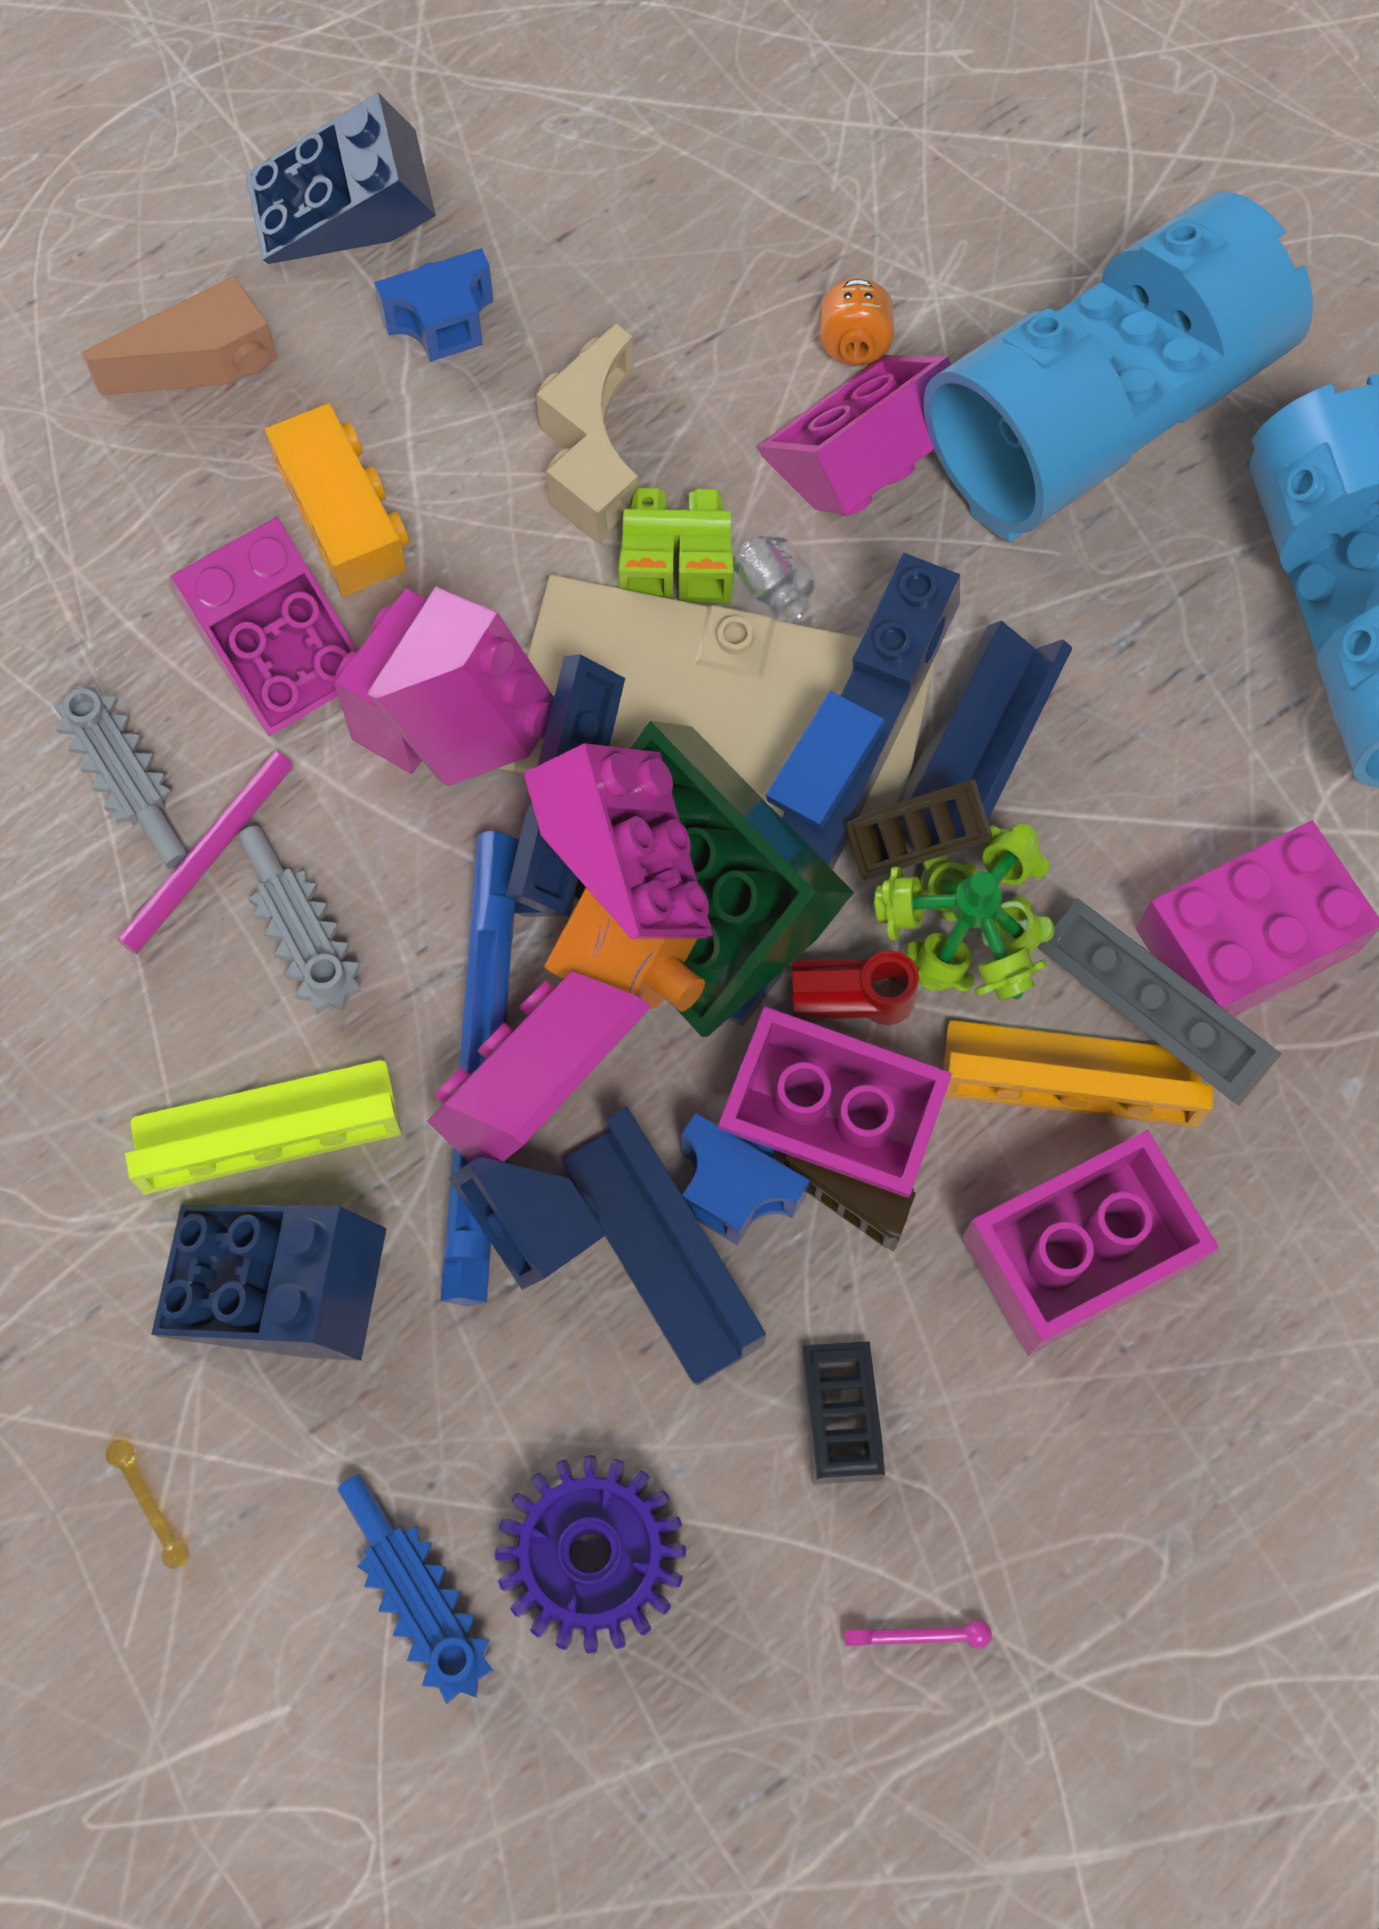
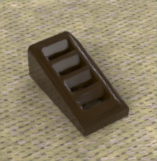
[845,779,994,880]
[784,1154,916,1252]

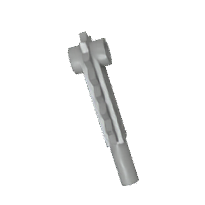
[54,683,187,869]
[238,826,362,1014]

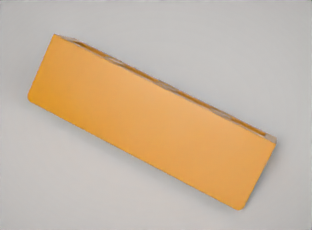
[943,1020,1213,1128]

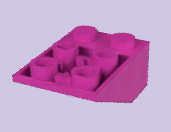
[168,517,358,737]
[524,743,713,939]

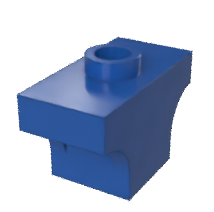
[374,248,494,362]
[681,1112,810,1246]

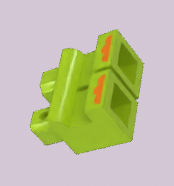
[619,488,733,604]

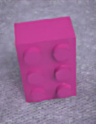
[1135,820,1379,1017]
[962,1130,1219,1356]

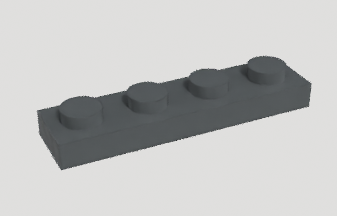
[1038,898,1282,1105]

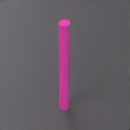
[117,751,294,955]

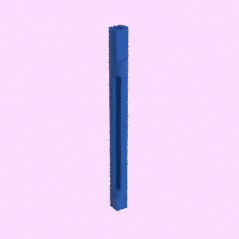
[440,831,519,1307]

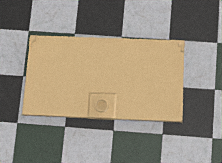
[499,574,935,850]

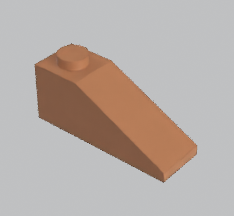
[81,276,278,395]

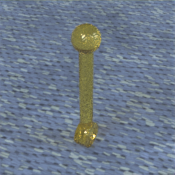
[105,1439,189,1569]

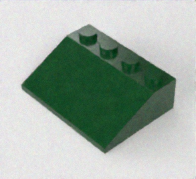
[574,721,854,1037]

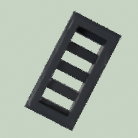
[802,1341,885,1485]

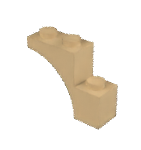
[536,323,639,545]

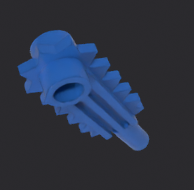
[337,1474,495,1704]

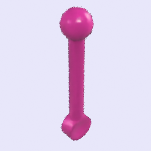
[844,1620,992,1649]

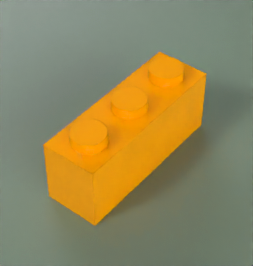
[264,403,410,598]

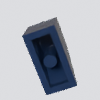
[448,1156,607,1290]

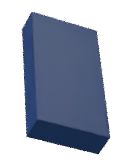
[765,690,885,831]

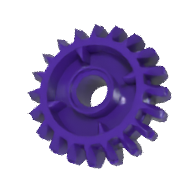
[495,1455,686,1654]

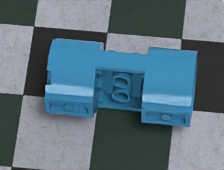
[924,192,1313,543]
[1246,374,1379,788]

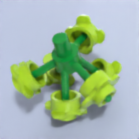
[873,823,1055,1000]

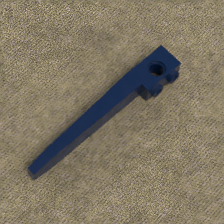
[729,552,960,1026]

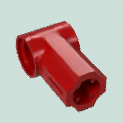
[792,950,919,1026]

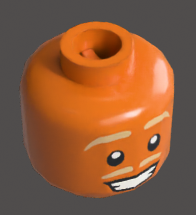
[820,278,894,366]

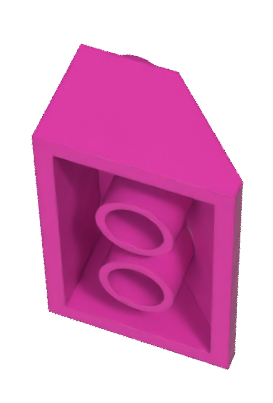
[757,355,951,516]
[367,587,554,786]
[427,971,651,1163]
[718,1006,952,1198]

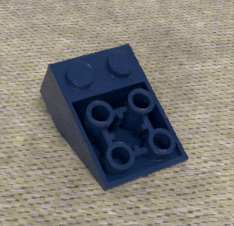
[245,92,436,264]
[151,1204,387,1361]

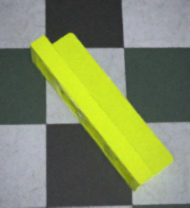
[125,1060,402,1195]

